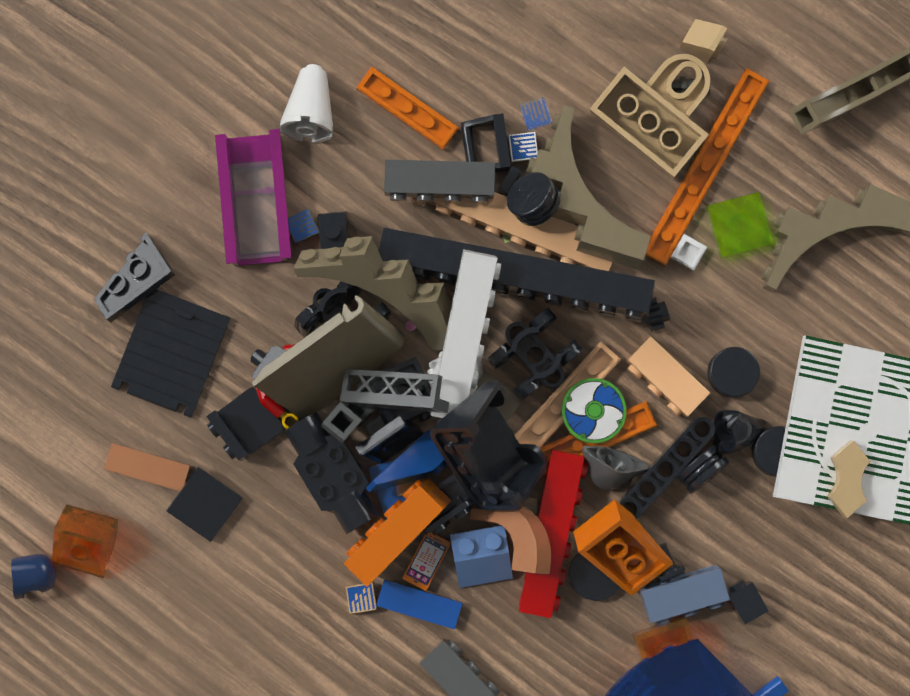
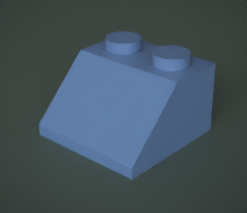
[450,525,513,588]

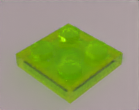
[706,192,774,258]

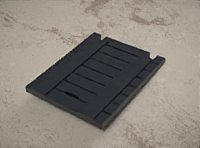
[111,289,231,418]

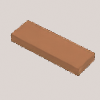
[104,443,191,491]

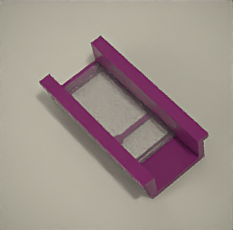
[215,129,292,266]

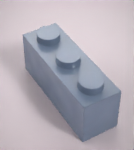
[639,564,730,625]

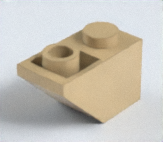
[679,19,728,63]

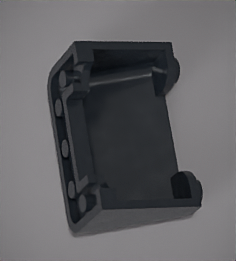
[430,381,549,510]

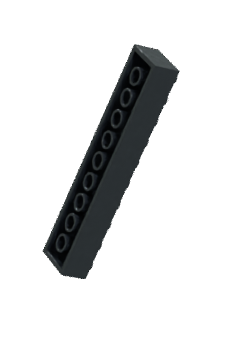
[379,227,655,322]

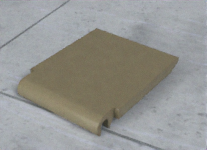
[252,296,405,419]

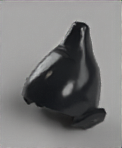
[713,410,766,455]

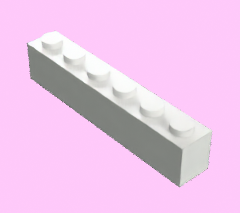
[430,249,501,418]

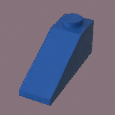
[366,430,448,492]

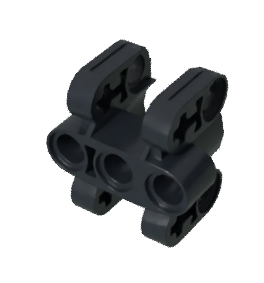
[294,281,391,338]
[487,307,584,401]

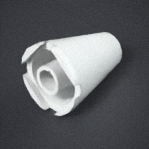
[280,64,334,143]

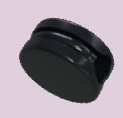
[507,172,561,226]
[707,347,760,398]
[751,426,786,477]
[677,445,729,494]

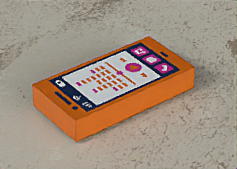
[402,532,451,591]

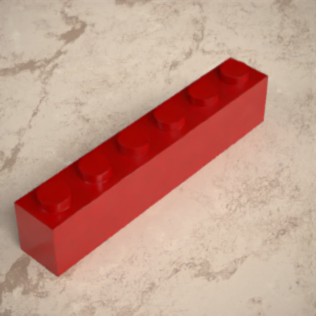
[518,449,588,618]

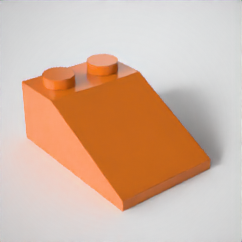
[573,499,673,596]

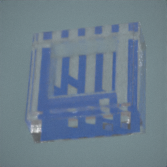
[519,97,553,131]

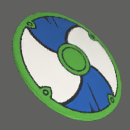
[562,378,626,443]

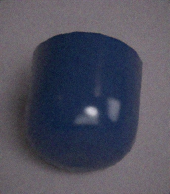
[11,554,56,599]

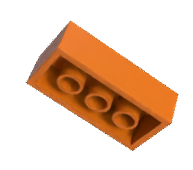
[343,478,451,587]

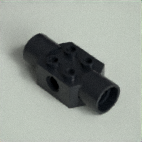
[284,412,379,535]

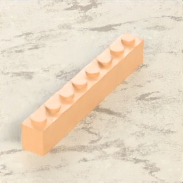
[410,192,612,271]

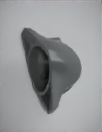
[582,446,649,490]

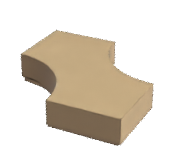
[827,440,871,518]

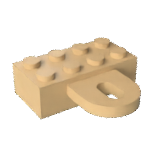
[590,54,710,179]

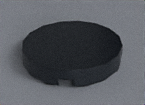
[568,552,620,601]

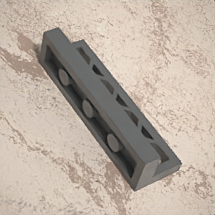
[340,369,449,413]

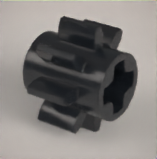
[641,297,670,332]

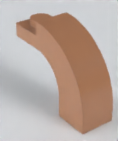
[470,506,551,574]

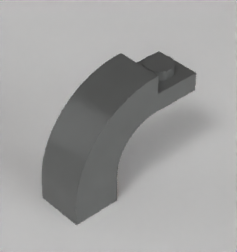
[321,377,376,444]

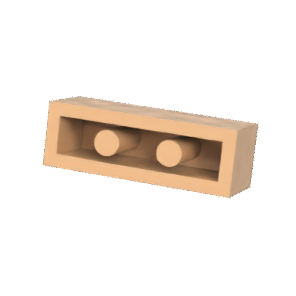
[626,336,710,417]

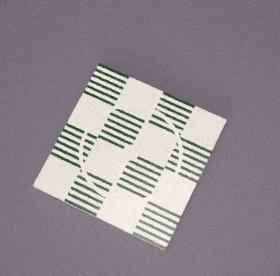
[773,335,910,525]

